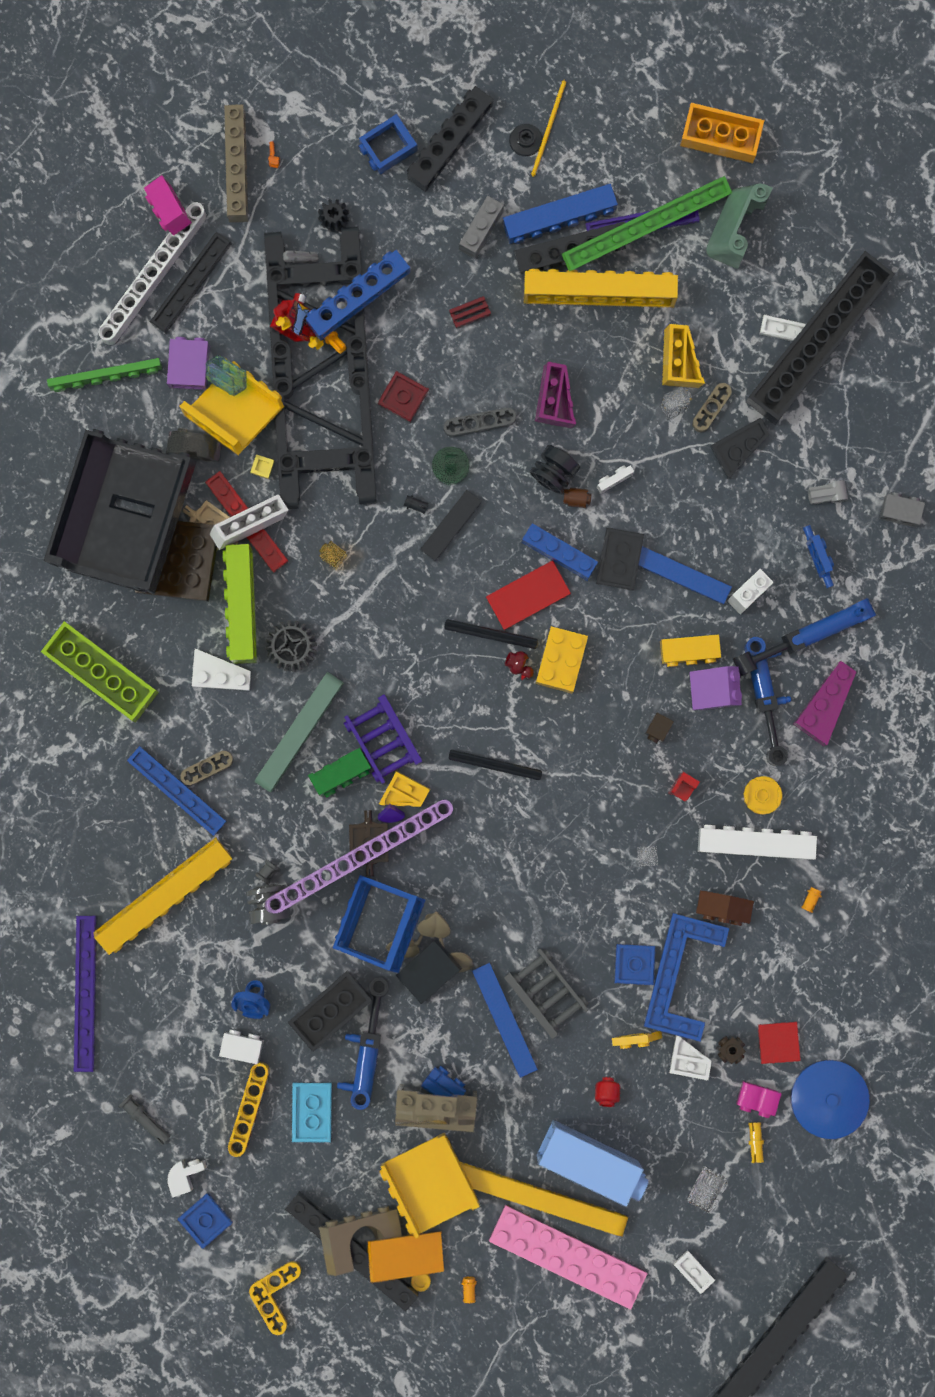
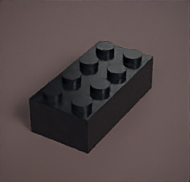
[287,970,373,1052]

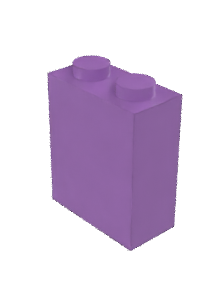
[167,337,210,390]
[690,666,742,710]

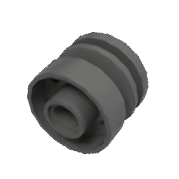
[246,884,291,925]

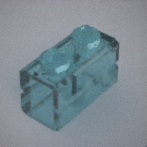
[206,355,247,396]

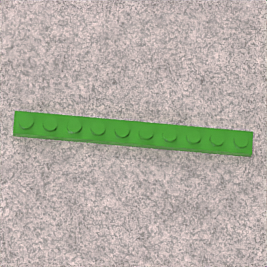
[562,176,732,271]

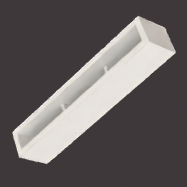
[698,825,817,860]

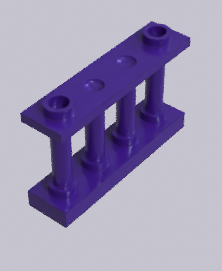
[343,694,423,784]

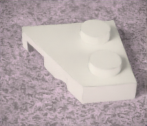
[669,1035,712,1080]

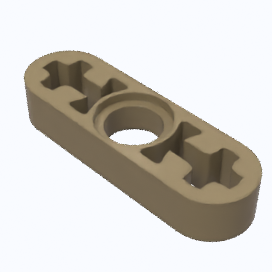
[692,383,732,432]
[181,751,233,786]

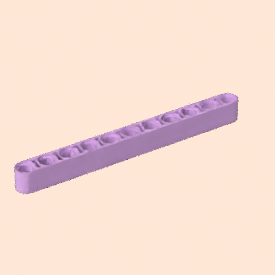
[265,800,453,914]

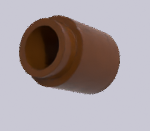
[563,487,592,508]

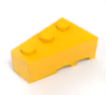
[662,324,705,388]

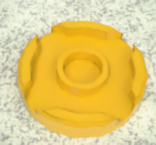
[743,776,782,815]

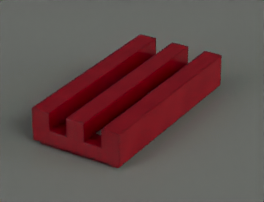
[449,296,491,329]

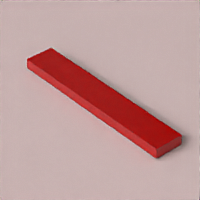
[205,471,289,573]

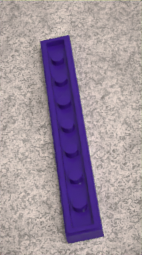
[74,916,97,1072]

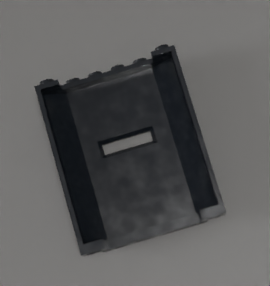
[43,429,196,594]

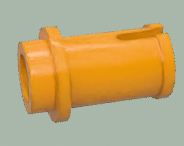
[801,887,822,913]
[461,1276,477,1303]

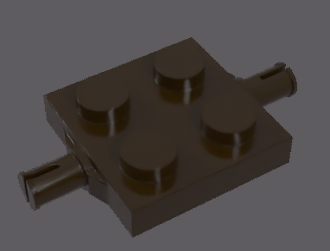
[349,810,389,876]

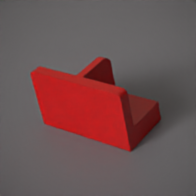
[668,772,700,801]

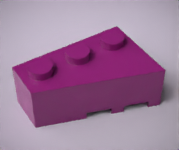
[535,362,576,429]

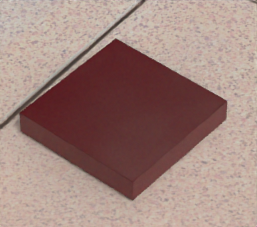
[378,371,429,423]

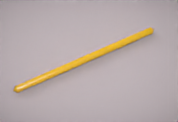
[531,80,567,176]

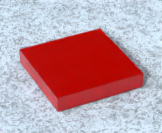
[757,1022,800,1064]

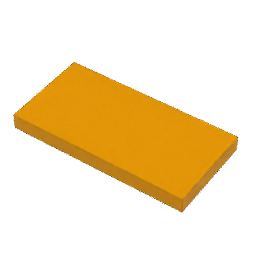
[368,1231,444,1283]

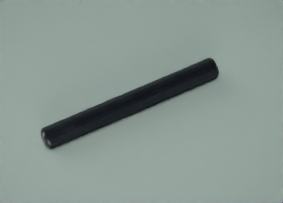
[444,619,538,649]
[448,750,542,780]

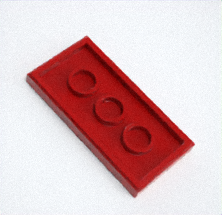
[486,560,571,630]

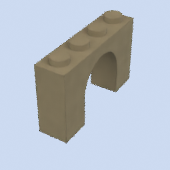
[319,1206,402,1276]

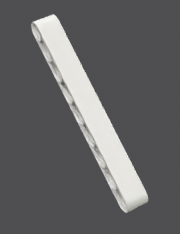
[99,202,206,345]

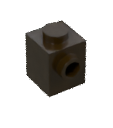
[645,712,674,744]

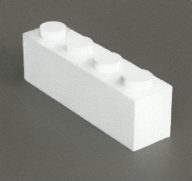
[210,494,288,550]

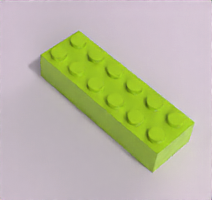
[223,544,257,664]
[41,621,159,723]

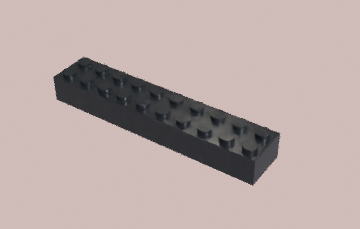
[746,251,895,425]

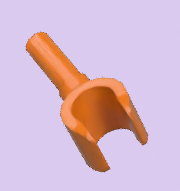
[268,141,280,168]

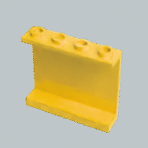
[179,358,284,455]
[379,1132,480,1238]

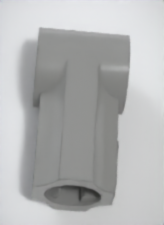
[808,480,848,504]

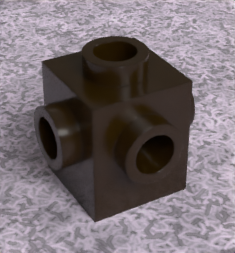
[716,1035,746,1065]

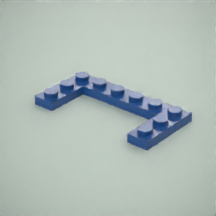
[644,913,729,1042]

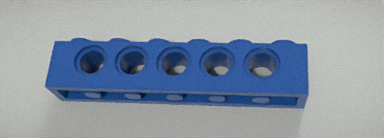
[305,250,410,341]

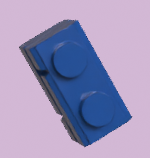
[421,1066,466,1097]

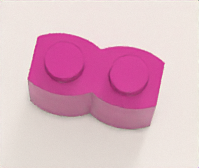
[736,1081,782,1118]

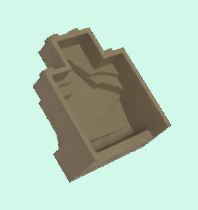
[395,1084,477,1132]

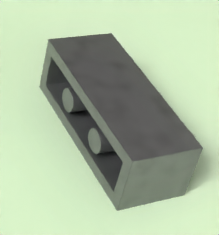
[459,196,504,259]

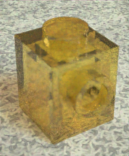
[319,541,347,570]

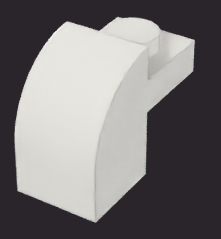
[168,1159,207,1198]

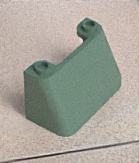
[706,183,772,269]

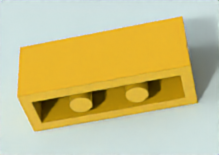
[660,635,721,667]

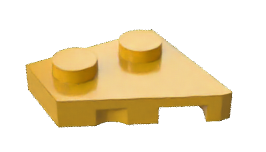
[379,771,430,807]
[612,1031,663,1049]

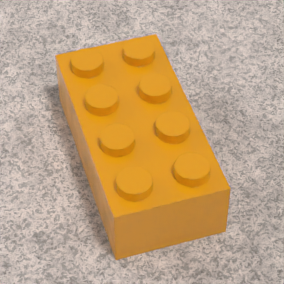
[680,103,764,163]

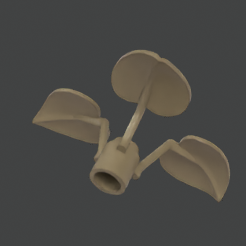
[386,911,474,973]

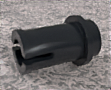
[404,495,429,514]

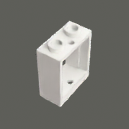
[728,569,774,615]

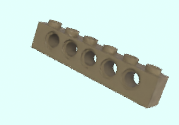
[224,105,248,222]

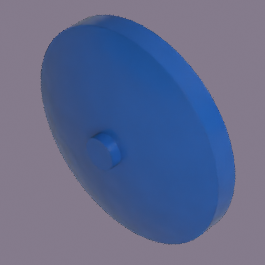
[791,1060,870,1139]

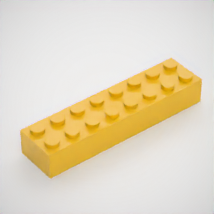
[524,269,678,308]

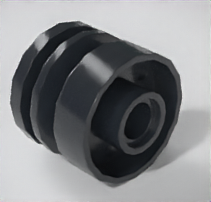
[529,445,580,495]

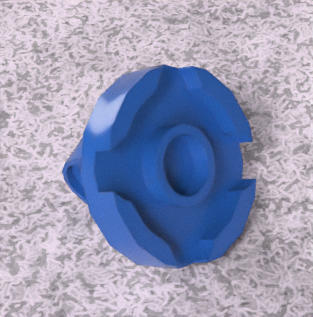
[231,980,270,1019]

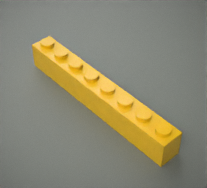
[93,837,232,955]

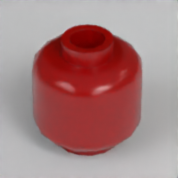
[595,1077,621,1107]

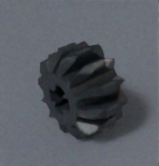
[318,199,349,232]

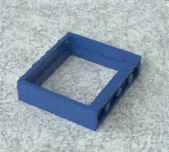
[333,875,426,973]

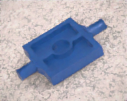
[803,525,834,588]

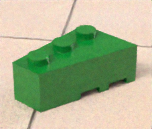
[308,748,372,798]

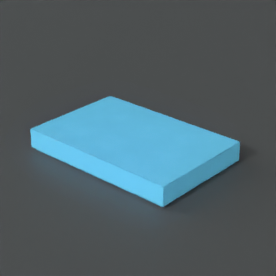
[292,1082,332,1142]

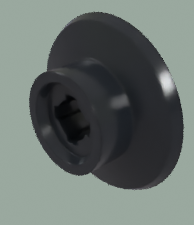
[509,124,543,156]

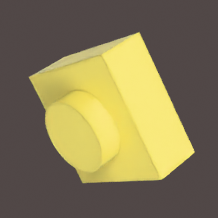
[250,454,275,479]

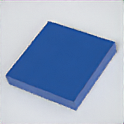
[614,944,655,985]
[178,1193,233,1249]

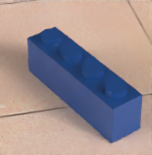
[522,523,598,581]

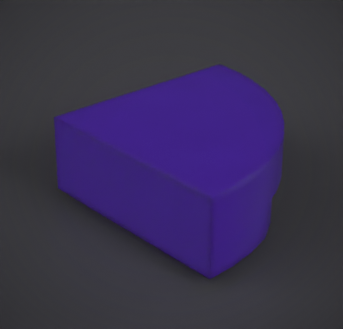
[378,804,405,823]

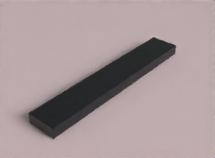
[149,232,232,334]

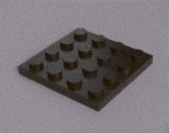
[135,521,217,602]

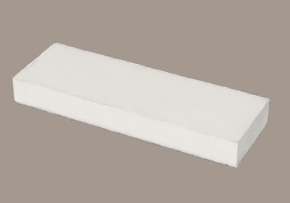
[759,315,806,341]

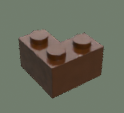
[696,890,754,926]

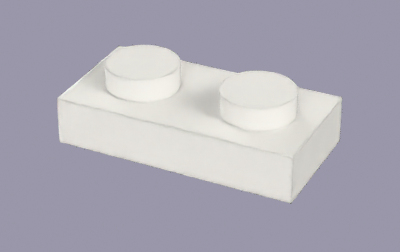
[597,465,634,494]
[673,1250,715,1294]

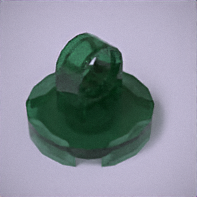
[432,446,470,485]

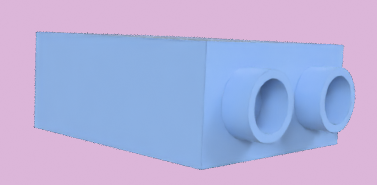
[537,1120,649,1207]

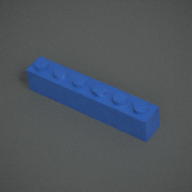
[503,184,618,244]

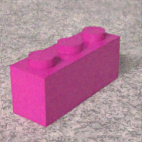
[144,175,192,236]

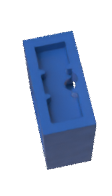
[358,114,418,175]

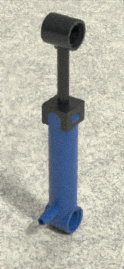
[732,598,876,677]

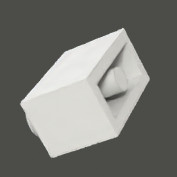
[219,1029,264,1064]

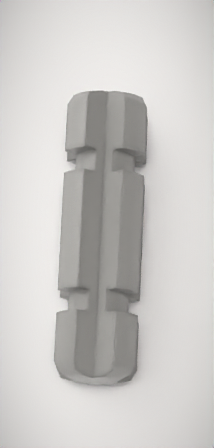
[283,250,318,263]

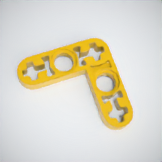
[249,1261,301,1335]

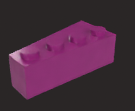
[793,661,856,747]

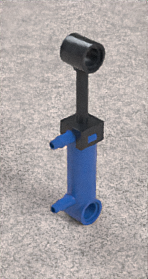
[744,637,791,766]
[337,977,389,1110]

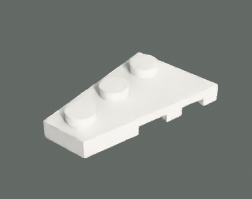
[192,649,251,691]

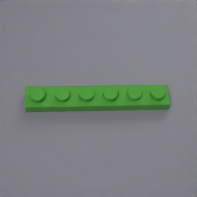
[47,358,163,392]

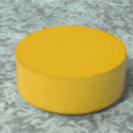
[411,1274,431,1292]

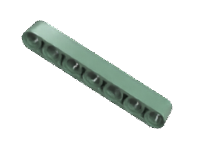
[255,672,344,793]

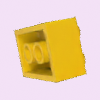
[536,626,588,694]

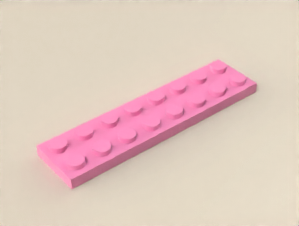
[489,1205,647,1310]

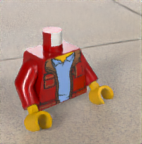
[270,293,324,350]

